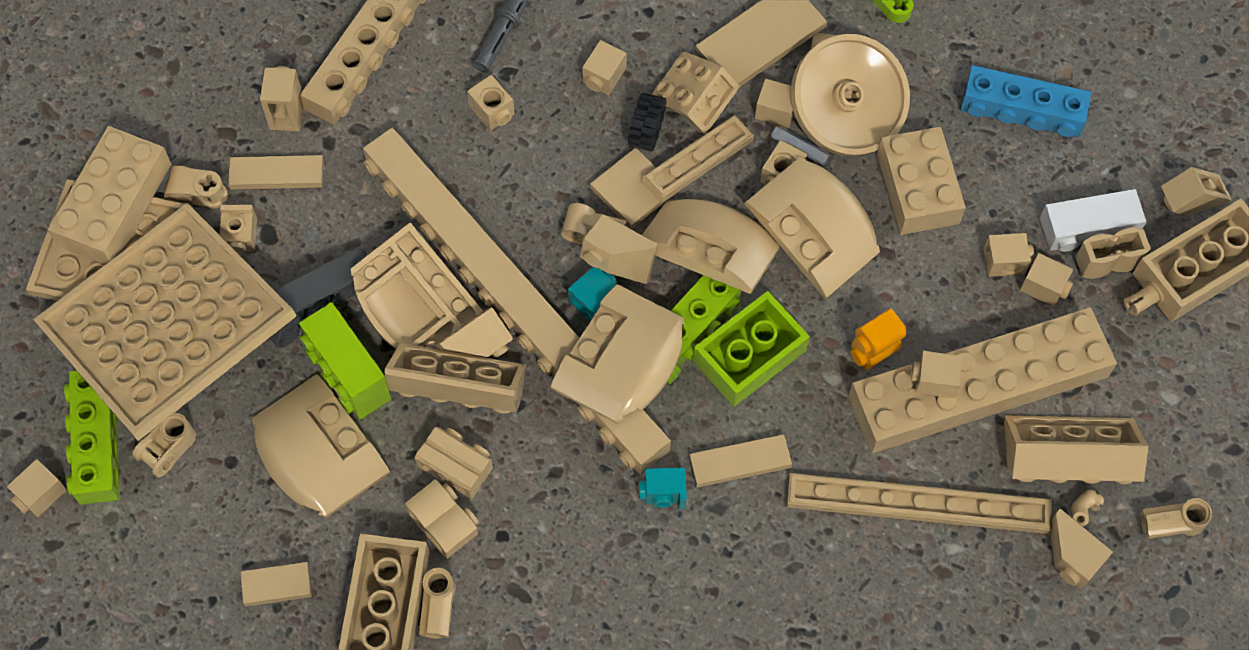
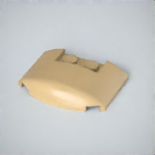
[744,157,880,299]
[642,199,780,294]
[350,223,483,350]
[550,284,684,424]
[253,374,391,518]

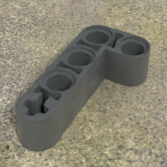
[270,248,367,348]

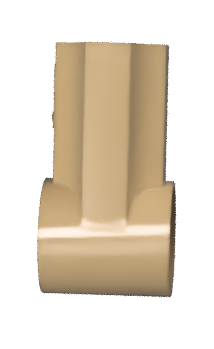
[561,203,627,244]
[1140,498,1212,539]
[419,568,456,639]

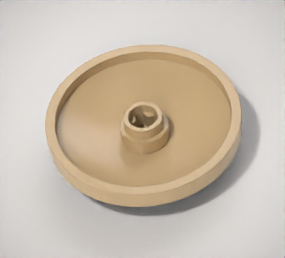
[791,34,910,157]

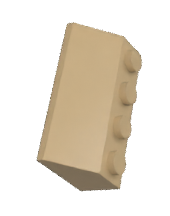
[385,343,526,413]
[1004,415,1149,484]

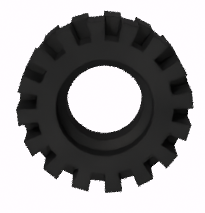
[628,92,667,152]

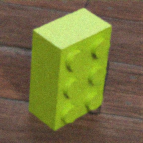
[693,291,810,407]
[299,302,392,420]

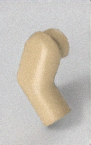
[1071,489,1104,527]

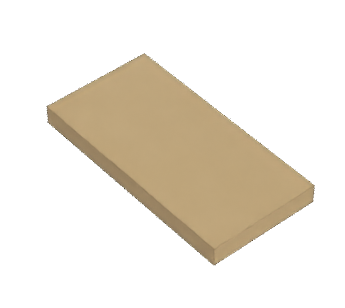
[696,0,827,87]

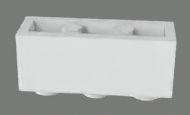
[1040,189,1146,252]

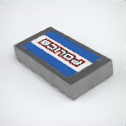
[771,126,834,165]

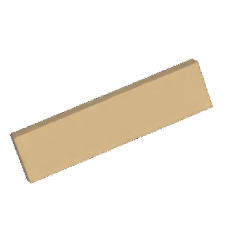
[642,115,754,203]

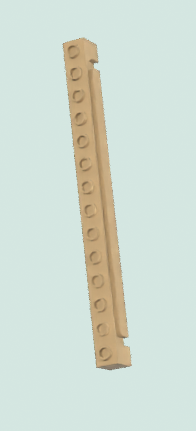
[363,127,671,475]

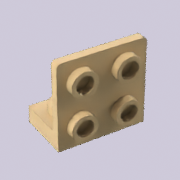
[652,52,740,134]

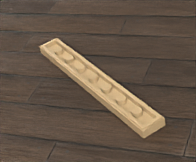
[787,473,1052,534]

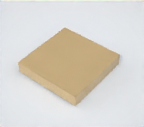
[590,148,675,230]

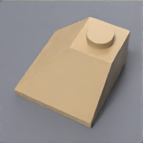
[580,214,657,284]

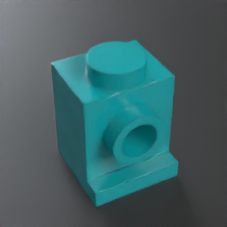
[639,468,687,509]

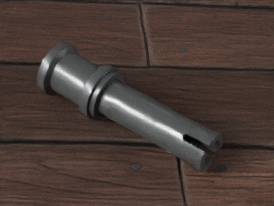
[471,0,532,73]

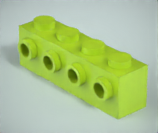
[667,275,742,384]
[64,371,120,505]

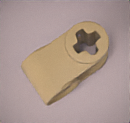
[164,166,228,209]
[132,413,196,478]

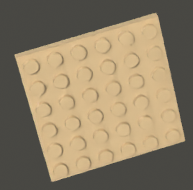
[33,203,296,441]

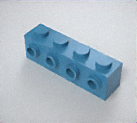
[960,65,1091,137]

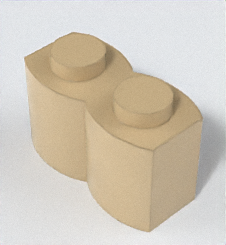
[1075,228,1151,279]
[404,479,478,559]

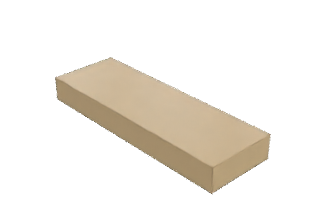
[229,155,324,190]
[689,434,792,488]

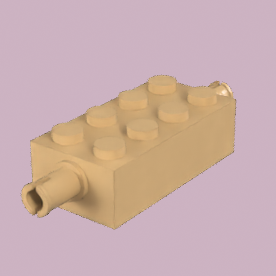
[1124,199,1249,322]

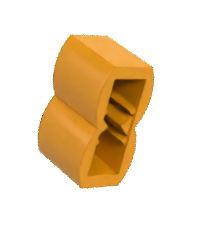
[850,308,906,370]

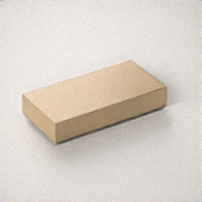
[241,562,312,607]

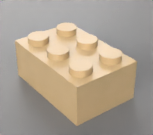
[877,127,966,235]

